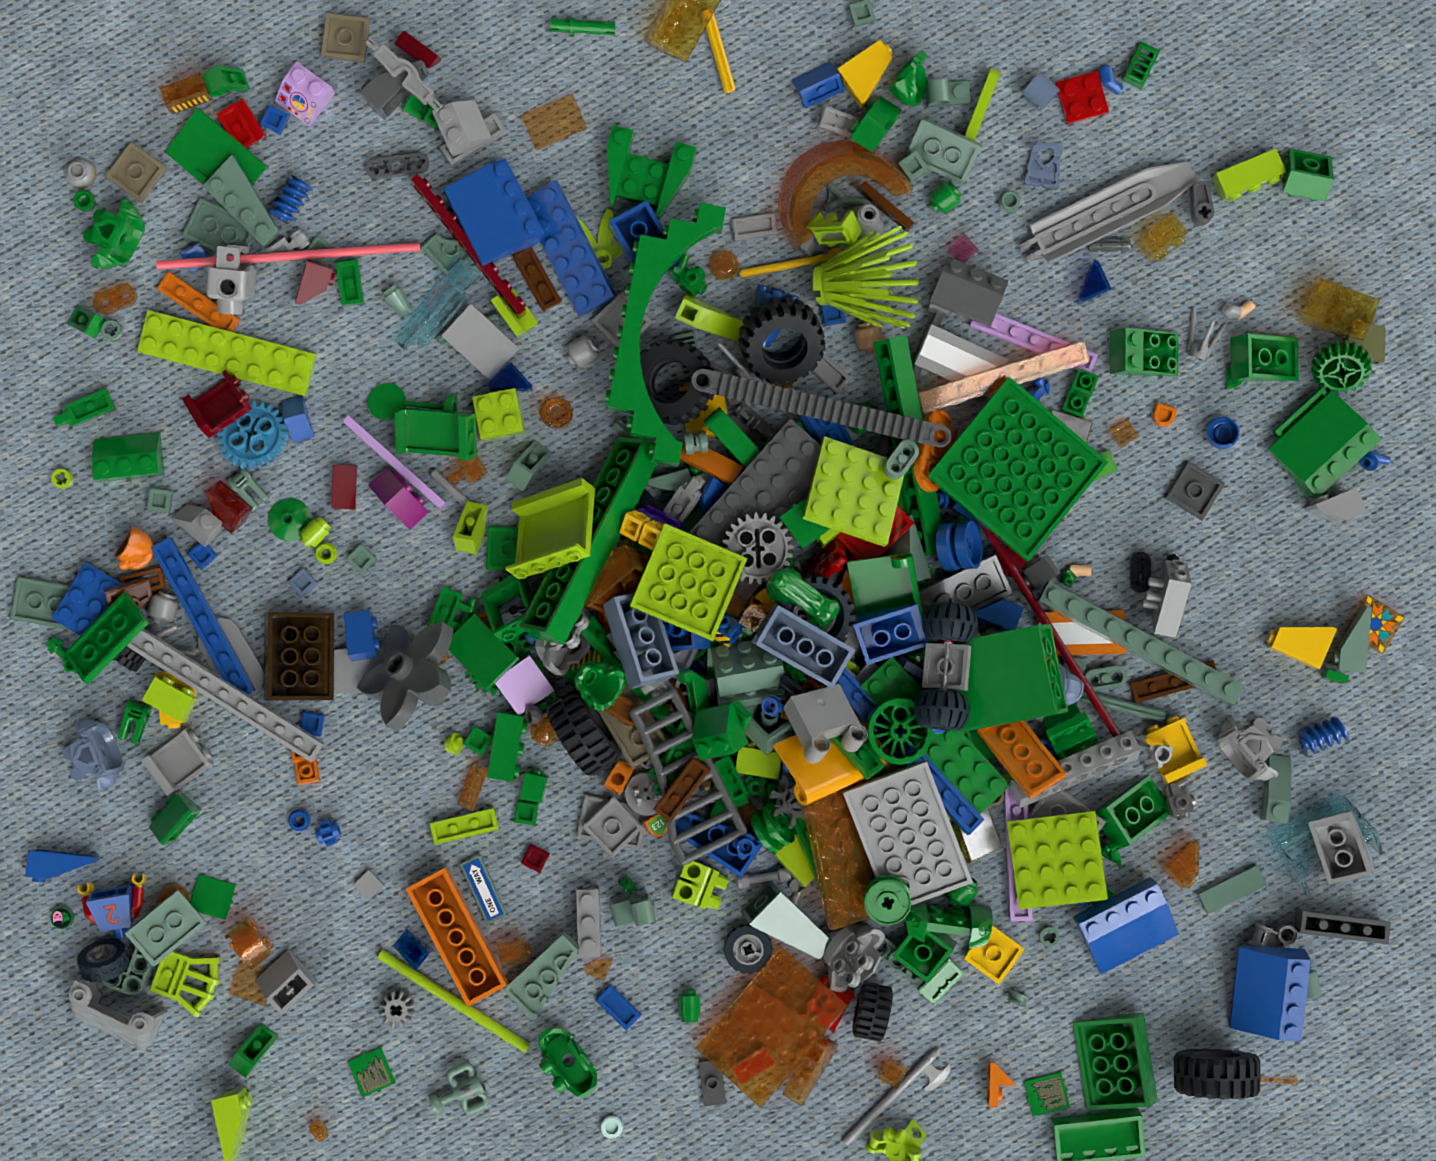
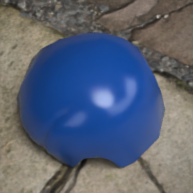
[1206,416,1240,449]

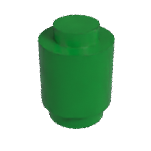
[678,989,701,1023]

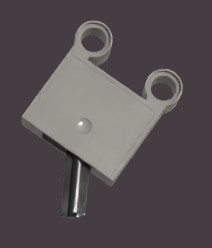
[778,675,868,763]

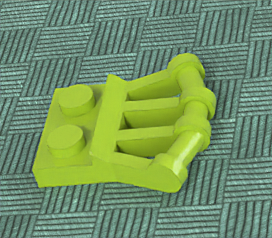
[150,951,220,1018]

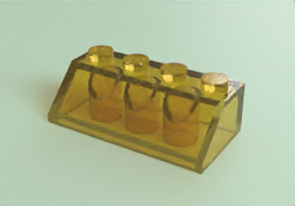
[643,0,721,62]

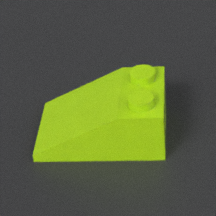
[211,1087,253,1161]

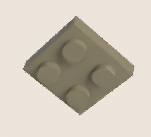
[321,13,370,63]
[105,142,167,203]

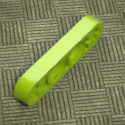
[965,68,1001,141]

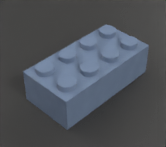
[603,593,679,689]
[752,602,855,689]

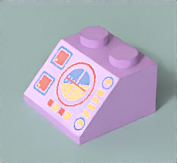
[275,61,335,127]

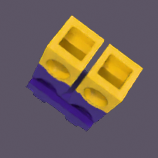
[619,505,682,551]

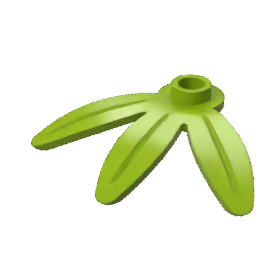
[577,208,623,270]

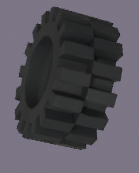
[113,646,146,672]

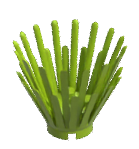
[813,226,919,329]

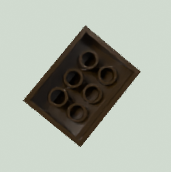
[264,612,334,701]

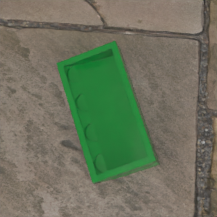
[1051,1108,1145,1161]

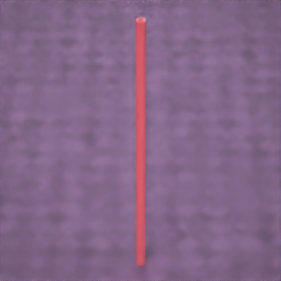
[156,242,420,270]

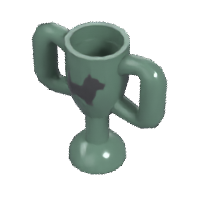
[428,1062,489,1115]

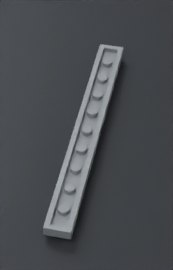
[127,629,324,762]

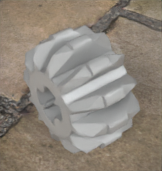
[379,990,416,1028]

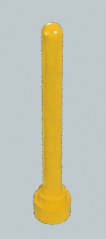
[739,247,841,278]

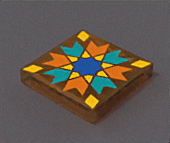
[1343,594,1405,654]

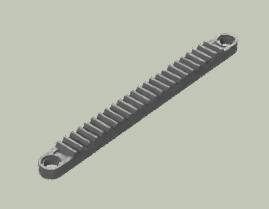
[692,369,951,447]

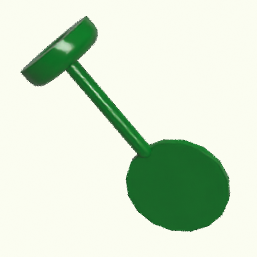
[368,383,458,420]

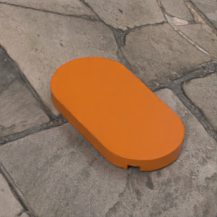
[914,410,955,492]

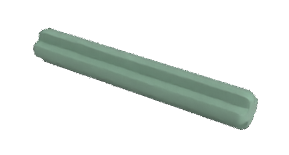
[1080,691,1166,722]

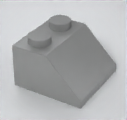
[432,100,492,157]

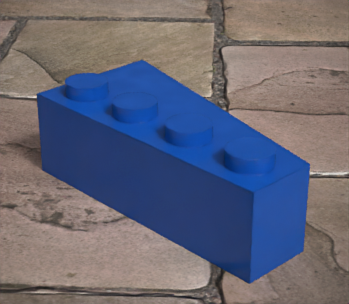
[675,812,763,878]

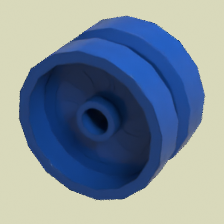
[936,520,983,571]

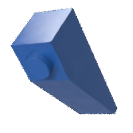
[25,849,100,882]

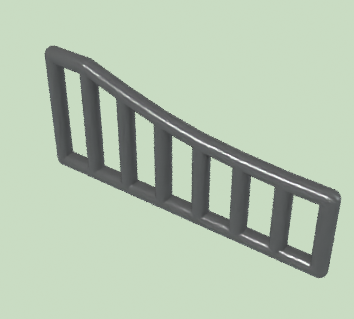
[629,688,747,865]

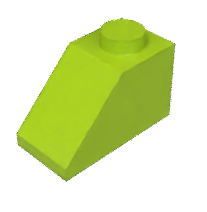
[453,501,488,555]

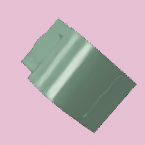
[926,79,971,107]

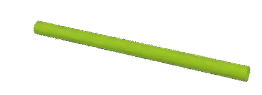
[377,949,530,1053]

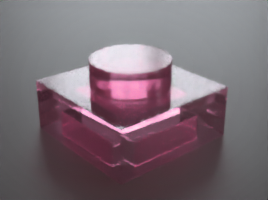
[948,234,979,263]

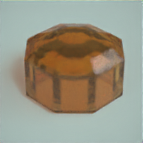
[309,1119,329,1142]

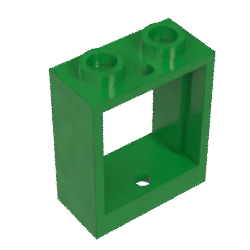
[480,575,533,643]

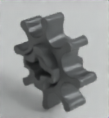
[768,776,824,829]

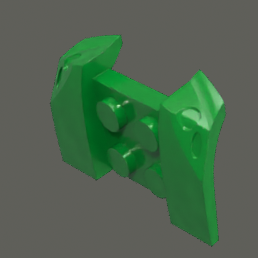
[906,900,993,949]

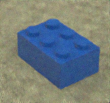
[608,200,679,266]

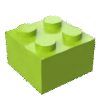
[472,388,526,442]

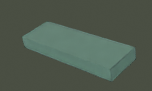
[1197,865,1267,914]

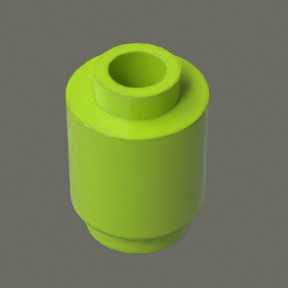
[299,516,332,548]

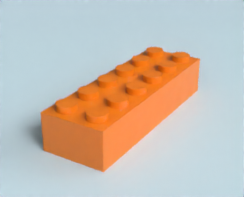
[406,866,509,1007]

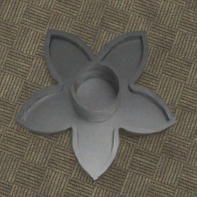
[356,622,453,732]

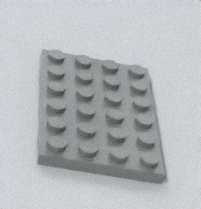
[843,760,973,905]

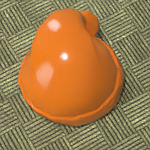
[115,526,154,571]

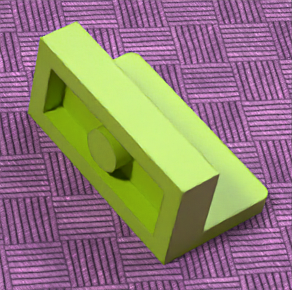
[491,289,538,338]

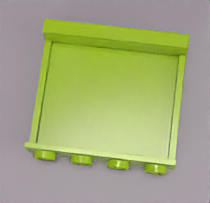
[505,478,595,579]

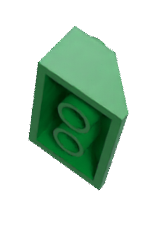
[91,432,165,482]

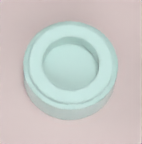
[601,1115,623,1139]

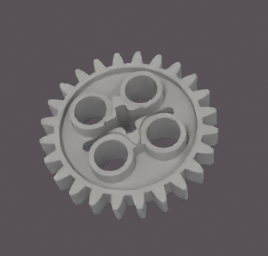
[722,512,794,585]

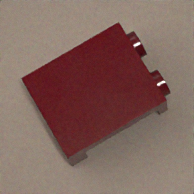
[182,370,252,439]

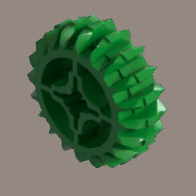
[1311,339,1372,394]

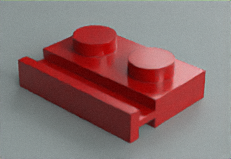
[217,98,267,148]

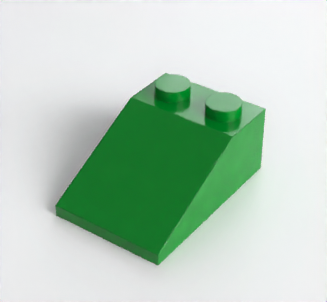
[1230,334,1299,382]
[1096,775,1169,849]

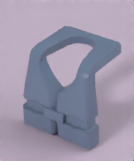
[1024,141,1064,190]

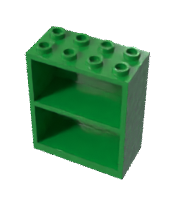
[949,624,1068,734]

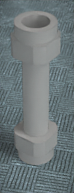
[737,867,791,889]

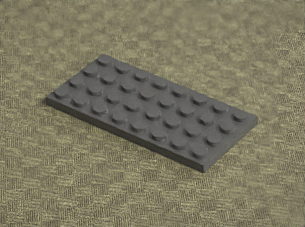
[689,419,820,609]

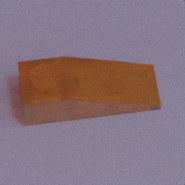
[783,1033,838,1106]

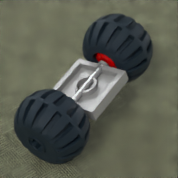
[914,602,978,731]

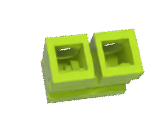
[672,860,729,909]

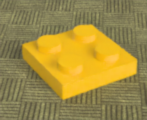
[963,925,1025,985]

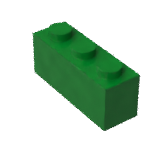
[487,712,528,782]

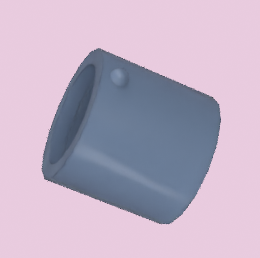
[1022,72,1060,111]

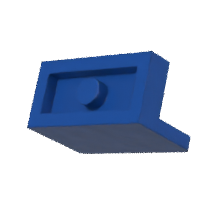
[792,62,845,108]

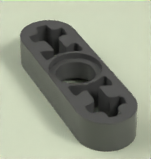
[366,152,429,180]

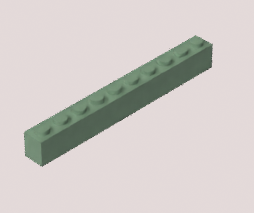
[1037,581,1245,705]

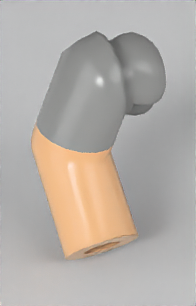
[1222,300,1255,320]

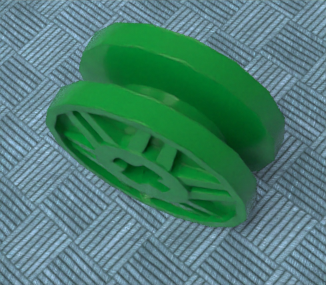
[751,803,795,853]
[864,874,911,925]

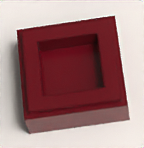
[521,844,550,873]

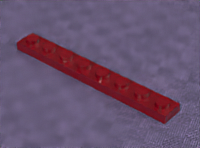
[411,174,527,319]

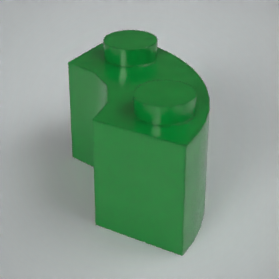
[850,96,902,153]

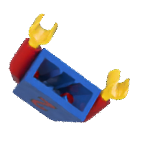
[77,873,147,939]

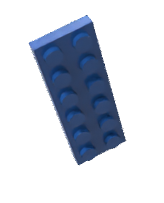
[527,180,617,317]

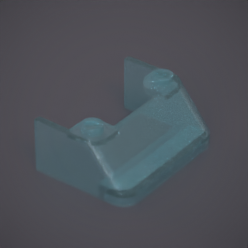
[1270,795,1384,897]

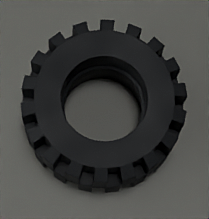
[852,981,893,1042]

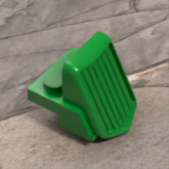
[1043,702,1098,760]

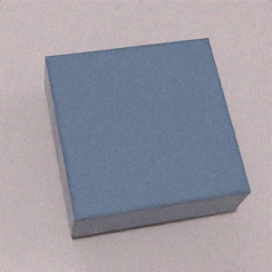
[287,567,319,598]

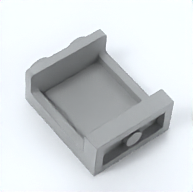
[141,728,214,796]

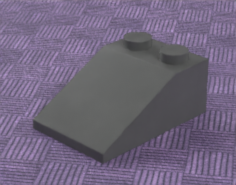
[360,60,429,120]

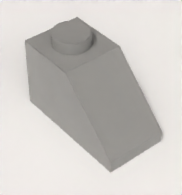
[172,504,222,547]

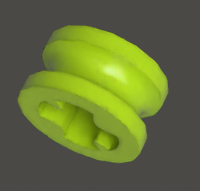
[51,469,73,489]

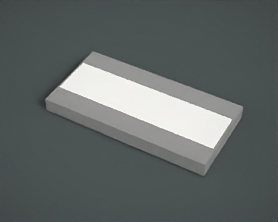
[913,324,1008,399]

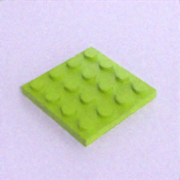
[802,437,904,547]
[630,524,748,642]
[1007,810,1108,910]

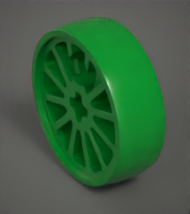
[865,697,933,765]

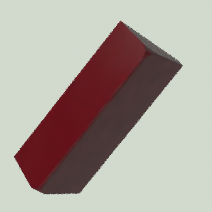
[395,31,441,69]
[331,465,357,510]

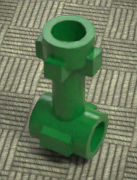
[46,637,77,673]

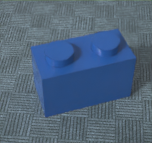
[343,610,381,662]

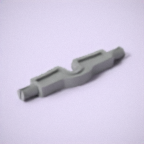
[365,37,443,112]

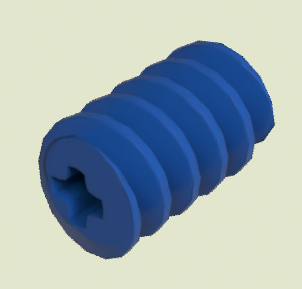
[268,175,313,224]
[1298,716,1349,757]

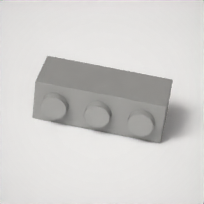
[576,887,602,957]

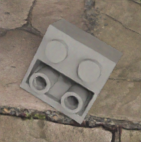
[1305,486,1367,523]
[256,949,318,1015]

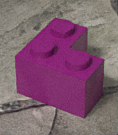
[368,468,429,530]

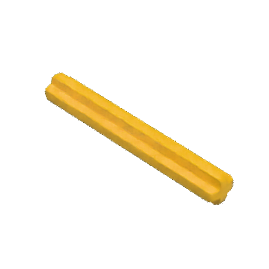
[702,9,735,93]

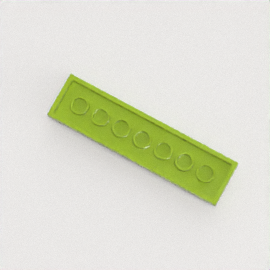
[137,310,317,396]

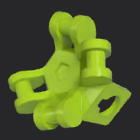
[865,1119,927,1161]

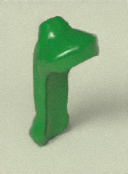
[766,568,840,626]

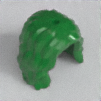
[574,661,626,712]

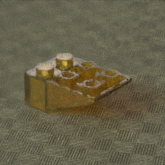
[1298,277,1380,341]

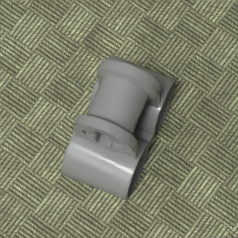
[1248,923,1298,948]

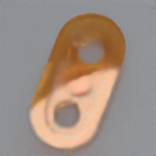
[93,284,137,314]

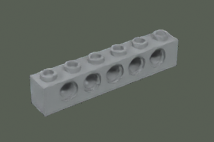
[1010,731,1141,808]

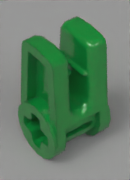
[118,699,152,745]

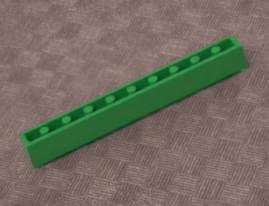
[873,336,942,556]

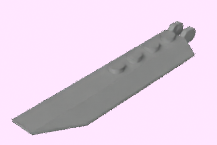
[1019,161,1197,264]

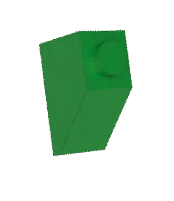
[229,1023,279,1078]

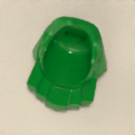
[889,50,929,107]

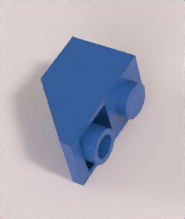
[975,599,1024,632]

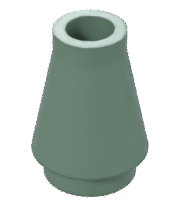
[382,284,413,317]

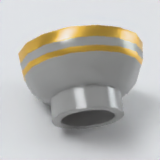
[65,159,96,189]

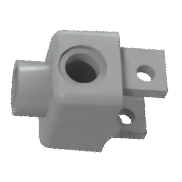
[206,244,257,315]

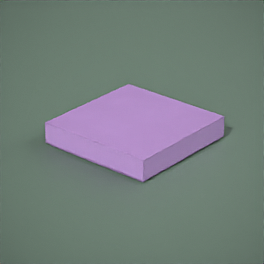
[495,654,554,716]

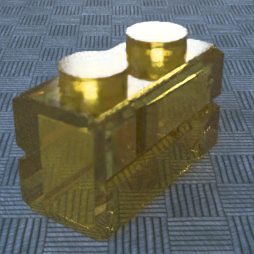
[1135,213,1188,262]

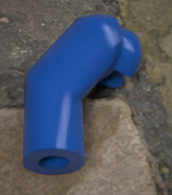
[1098,64,1123,95]

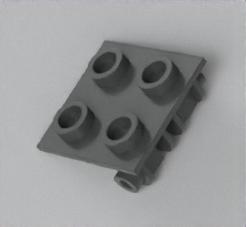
[730,402,776,449]

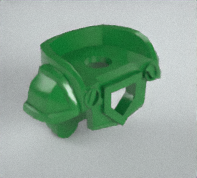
[83,199,145,270]
[539,1027,597,1099]

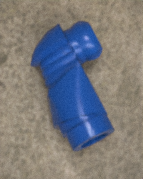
[1027,375,1050,401]

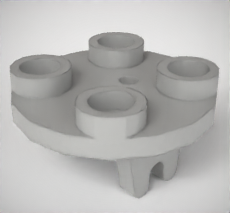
[625,772,662,816]

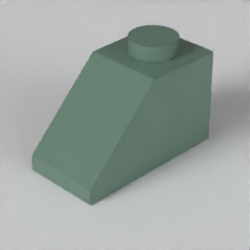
[506,441,553,491]

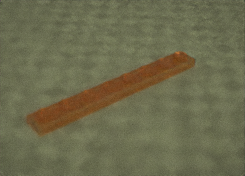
[917,340,1090,414]

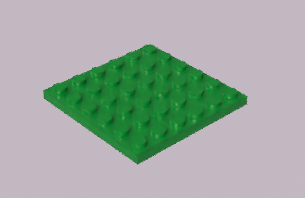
[926,376,1108,562]

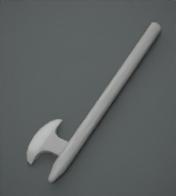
[842,1047,951,1146]

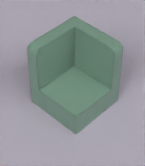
[897,151,929,186]

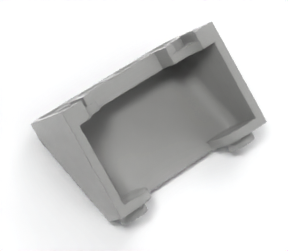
[69,977,168,1049]

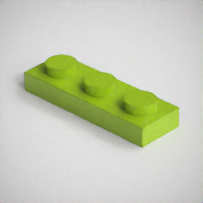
[430,808,499,845]

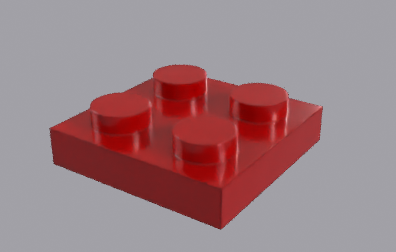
[1055,71,1110,125]

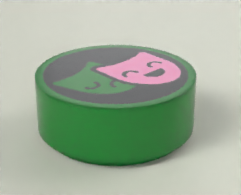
[50,907,74,929]

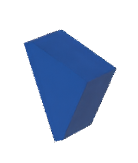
[282,395,315,443]

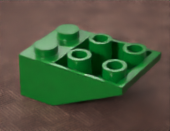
[1110,327,1179,376]

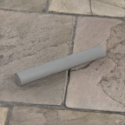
[430,469,471,507]

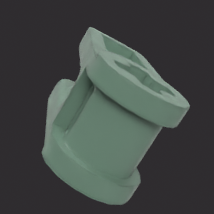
[227,468,270,511]

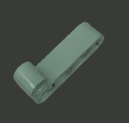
[610,894,656,926]
[103,947,153,995]

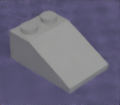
[1308,811,1375,884]

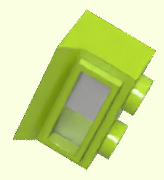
[806,210,863,247]

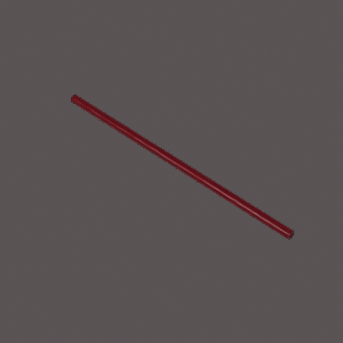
[976,520,1121,738]

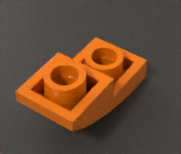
[291,750,321,786]

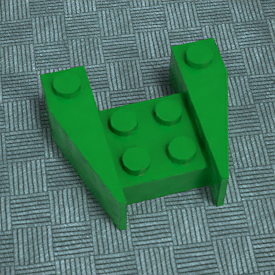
[607,125,697,221]

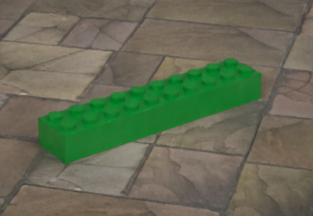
[519,437,658,645]

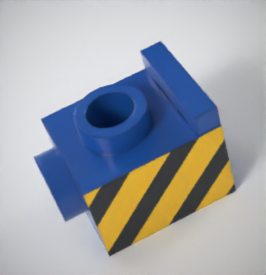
[714,613,742,648]

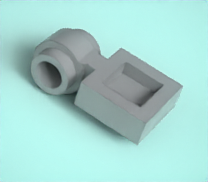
[267,229,310,268]

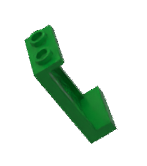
[393,408,477,461]

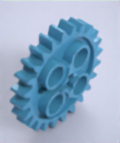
[217,401,289,470]

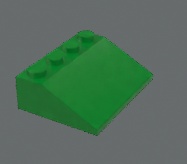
[1267,390,1382,498]
[1073,1013,1158,1110]

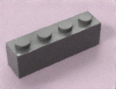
[1294,909,1391,944]

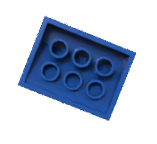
[443,158,545,266]
[1073,877,1179,975]
[1230,946,1311,1041]

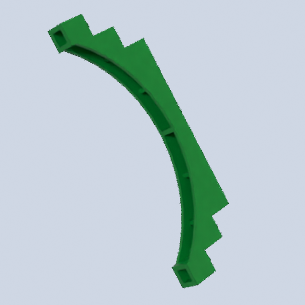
[604,202,726,467]

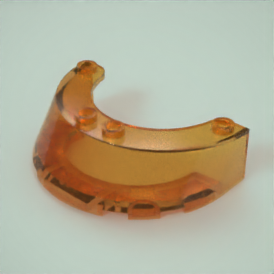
[778,141,913,253]

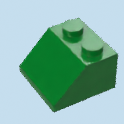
[1282,148,1334,201]
[692,702,748,761]
[149,792,202,845]
[892,931,957,983]

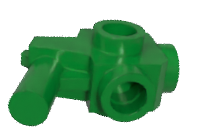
[670,253,708,296]

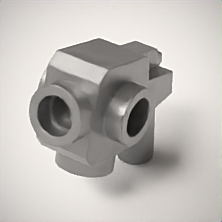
[1164,774,1196,821]

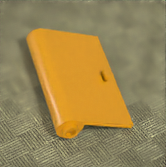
[773,714,892,806]

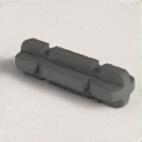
[1088,238,1131,252]

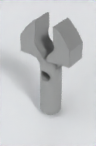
[789,878,812,905]

